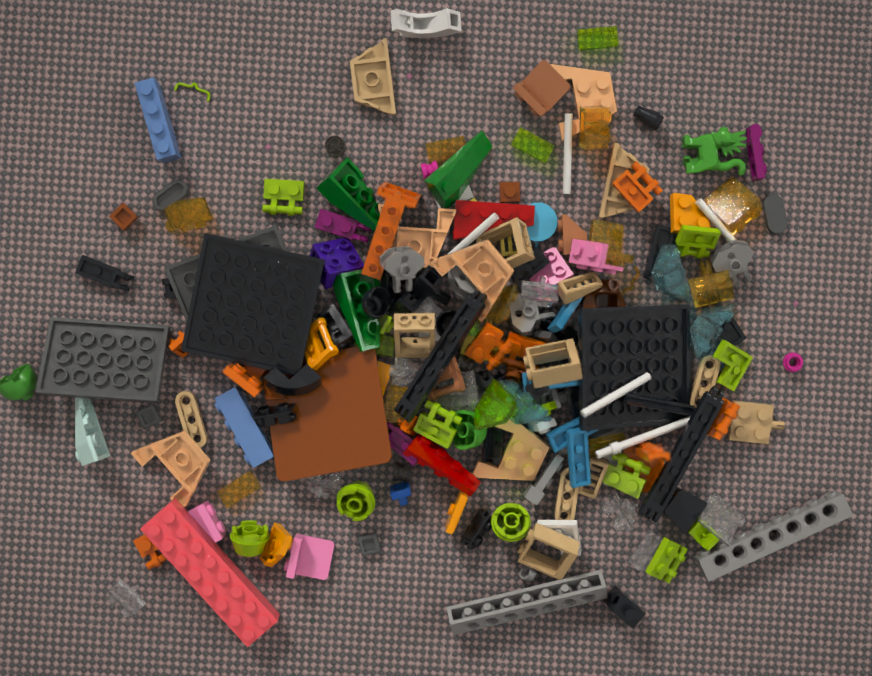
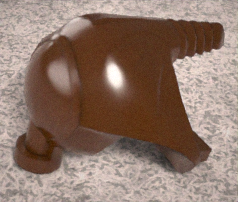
[583,278,626,308]

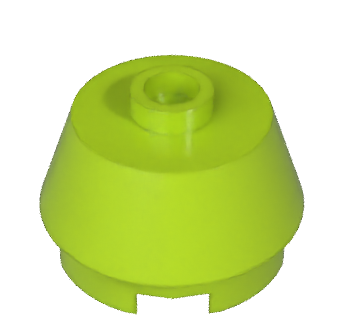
[336,481,375,521]
[491,503,531,542]
[230,520,270,557]

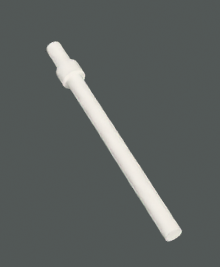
[595,416,691,459]

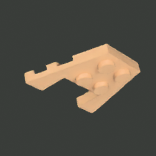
[550,64,617,142]
[378,204,456,268]
[431,240,514,322]
[472,408,549,481]
[131,430,211,508]

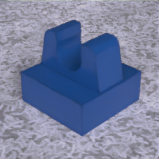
[390,481,411,506]

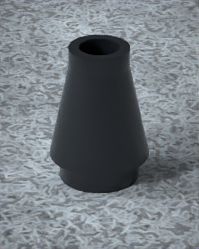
[633,106,664,131]

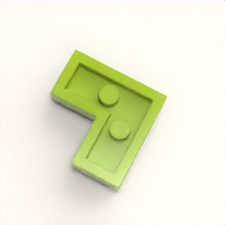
[712,339,753,391]

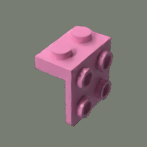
[569,239,624,275]
[529,247,574,302]
[188,500,227,543]
[284,534,335,580]

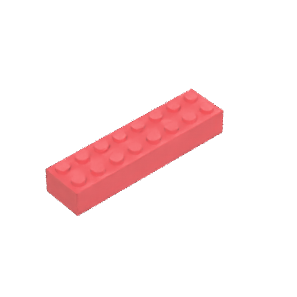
[140,498,280,647]

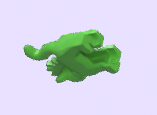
[682,127,747,176]

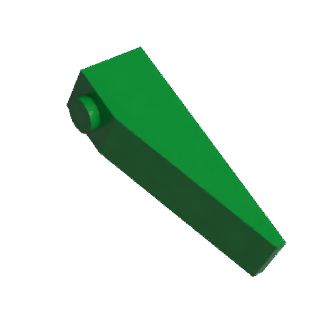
[424,131,493,209]
[316,157,380,232]
[333,269,381,352]

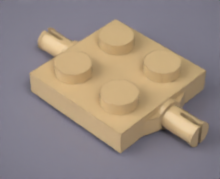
[727,400,785,444]

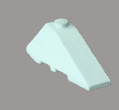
[75,397,110,466]

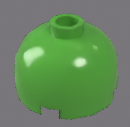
[0,364,38,401]
[451,410,487,450]

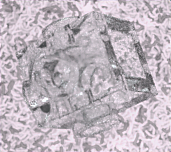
[388,357,418,387]

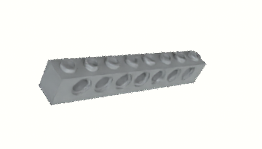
[694,491,853,582]
[446,570,607,635]

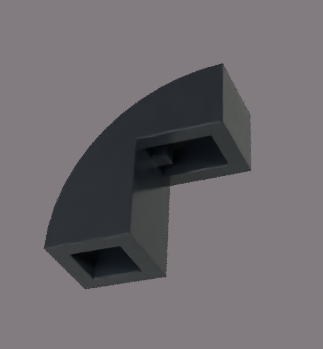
[391,265,443,313]
[264,364,322,396]

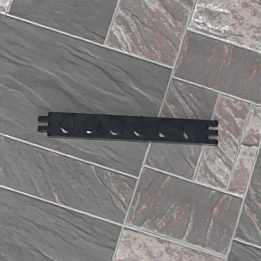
[394,289,487,422]
[638,386,725,523]

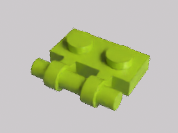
[262,179,305,216]
[671,225,721,259]
[413,400,463,449]
[602,453,651,499]
[645,537,688,583]

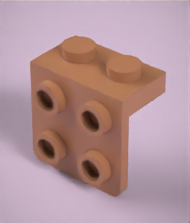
[513,60,571,116]

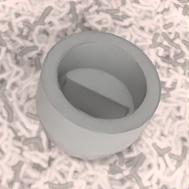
[520,565,537,582]

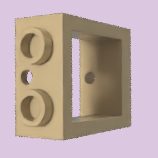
[476,217,535,268]
[394,313,435,358]
[523,338,583,389]
[517,523,580,580]

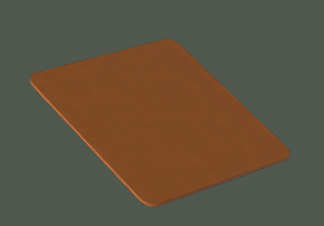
[263,347,392,482]

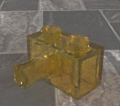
[579,106,611,150]
[164,197,213,233]
[688,260,735,308]

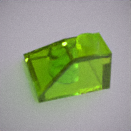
[473,379,518,430]

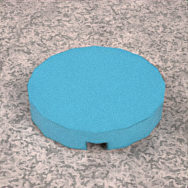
[527,202,557,242]

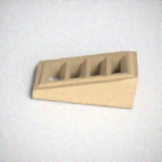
[558,271,603,304]
[578,453,609,499]

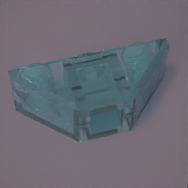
[651,244,693,302]
[690,304,735,358]
[499,379,552,424]

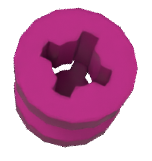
[421,161,438,183]

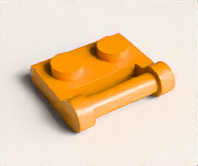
[305,318,339,371]

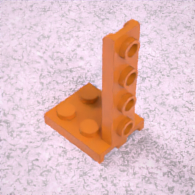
[361,182,422,280]
[223,363,266,397]
[622,441,670,492]

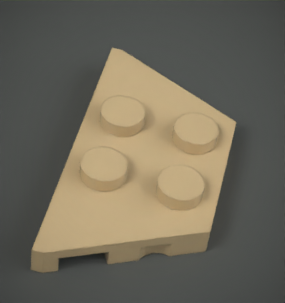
[350,38,396,116]
[598,143,650,218]

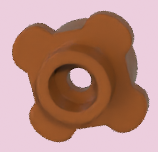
[504,367,524,385]

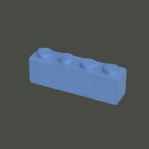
[134,77,181,164]
[214,386,274,468]

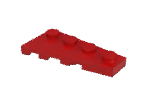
[453,200,535,240]
[402,434,481,496]

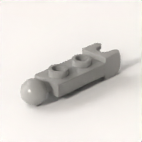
[523,447,568,506]

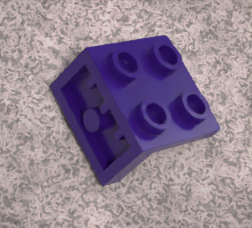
[310,238,364,289]

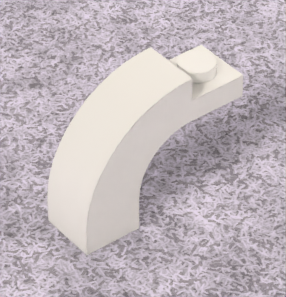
[391,8,461,38]

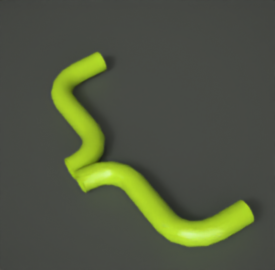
[174,82,211,101]

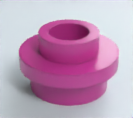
[783,353,803,372]

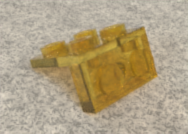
[704,177,762,235]
[589,219,634,267]
[484,284,518,324]

